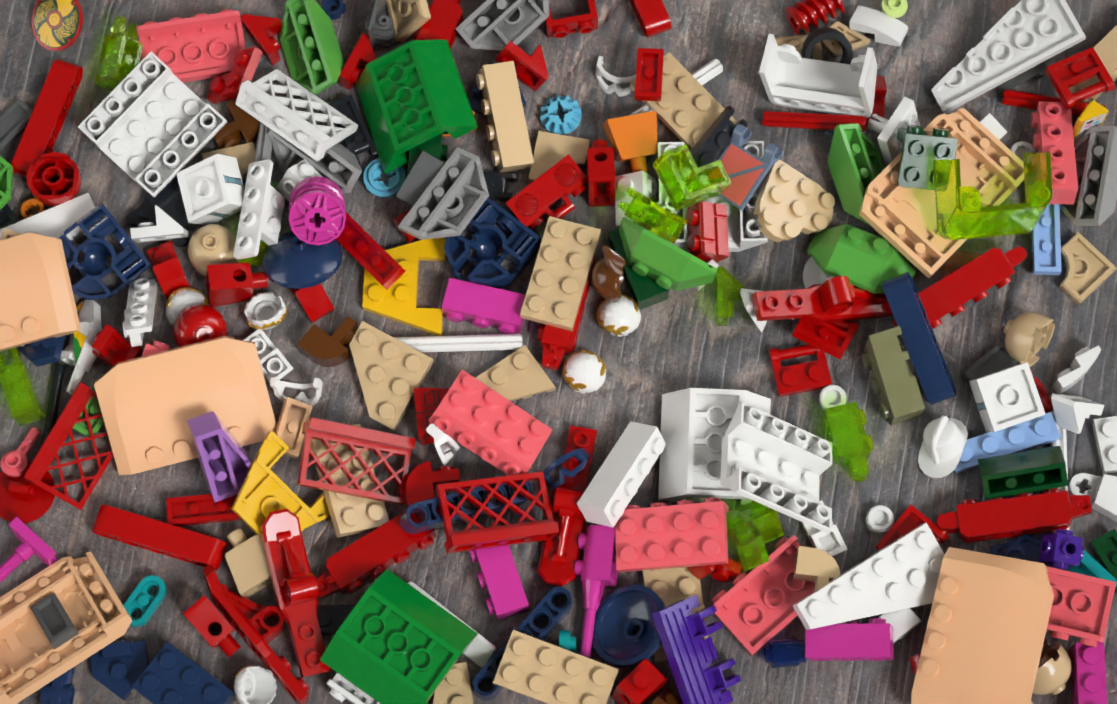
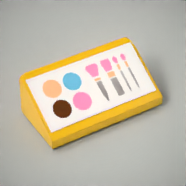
[1073,100,1109,141]

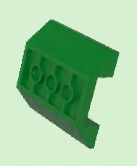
[356,39,478,174]
[320,569,478,704]

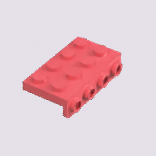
[136,9,246,83]
[429,369,553,476]
[615,498,729,572]
[712,535,815,657]
[1046,566,1116,647]

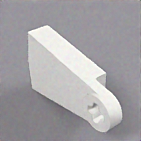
[1068,473,1117,522]

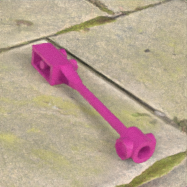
[575,525,618,658]

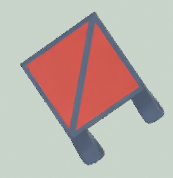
[702,124,783,211]

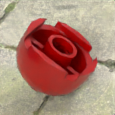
[26,152,82,207]
[172,303,228,347]

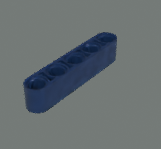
[882,272,957,405]
[400,481,533,534]
[473,587,572,701]

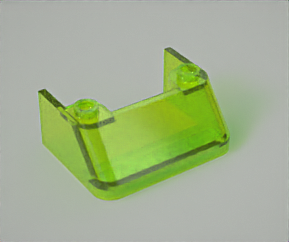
[933,152,1052,240]

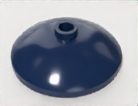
[262,231,342,289]
[592,585,666,667]

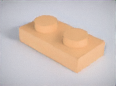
[275,397,313,458]

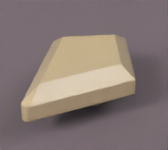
[820,21,870,57]

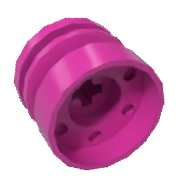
[289,176,346,245]

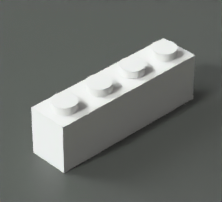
[0,193,101,244]
[577,421,666,527]

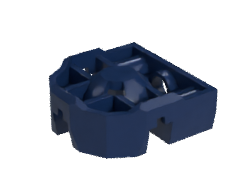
[444,197,542,289]
[59,203,152,300]

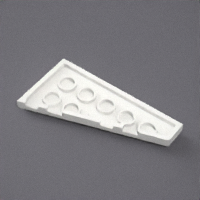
[931,0,1086,114]
[792,523,945,630]

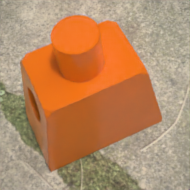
[603,111,658,173]

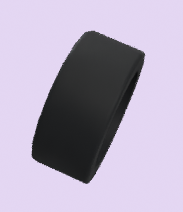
[801,27,853,64]

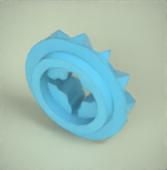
[540,94,582,135]
[363,158,406,198]

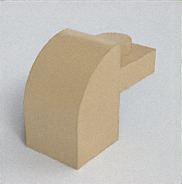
[793,546,840,591]

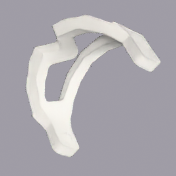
[595,56,636,97]
[270,377,323,406]
[426,424,460,466]

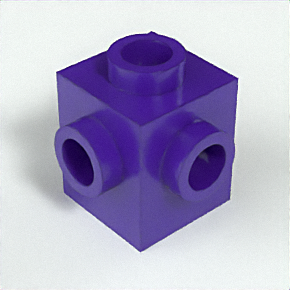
[1039,529,1084,571]

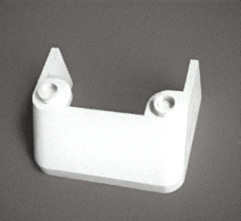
[759,34,877,118]

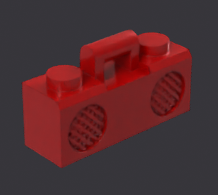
[505,154,588,230]

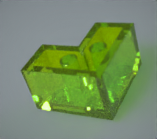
[653,144,732,211]
[726,501,784,572]

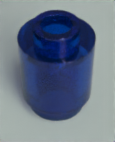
[764,638,806,668]

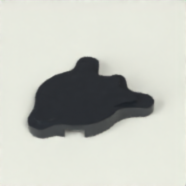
[127,175,189,247]

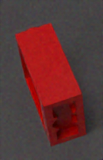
[544,0,598,38]

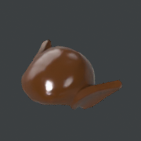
[592,245,626,303]

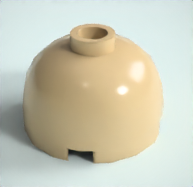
[188,224,241,277]
[1003,312,1055,367]
[1033,641,1072,695]

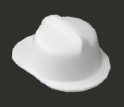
[918,415,968,478]

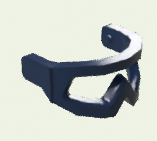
[543,448,590,489]

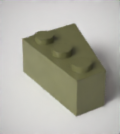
[861,326,925,426]

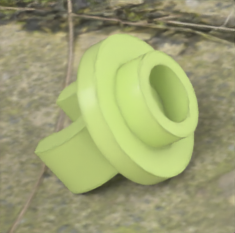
[881,0,908,18]

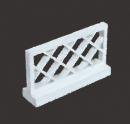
[235,69,358,162]

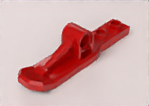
[752,276,893,322]
[537,425,597,587]
[260,508,330,678]
[203,565,310,704]

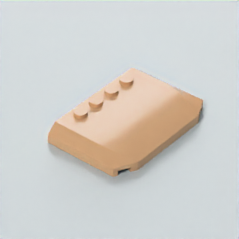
[859,108,1033,278]
[0,232,81,351]
[94,336,277,475]
[911,547,1054,704]
[0,552,132,704]

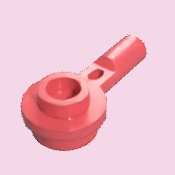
[0,427,41,477]

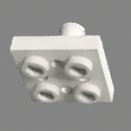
[868,97,920,166]

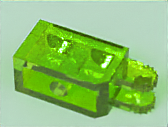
[94,16,143,92]
[618,187,688,244]
[0,347,46,427]
[823,401,874,483]

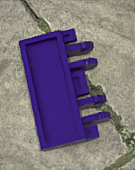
[652,595,741,704]

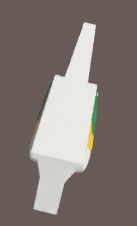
[60,300,102,394]

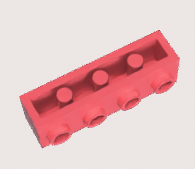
[1031,102,1078,205]

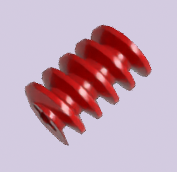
[785,0,845,36]

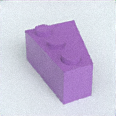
[187,411,254,502]

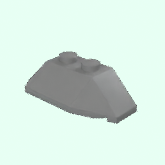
[456,0,549,50]
[1059,126,1117,226]
[268,129,362,194]
[398,147,489,240]

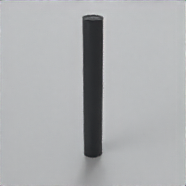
[42,364,65,444]

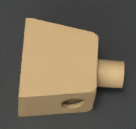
[225,529,272,598]

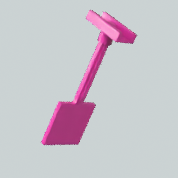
[0,517,58,583]

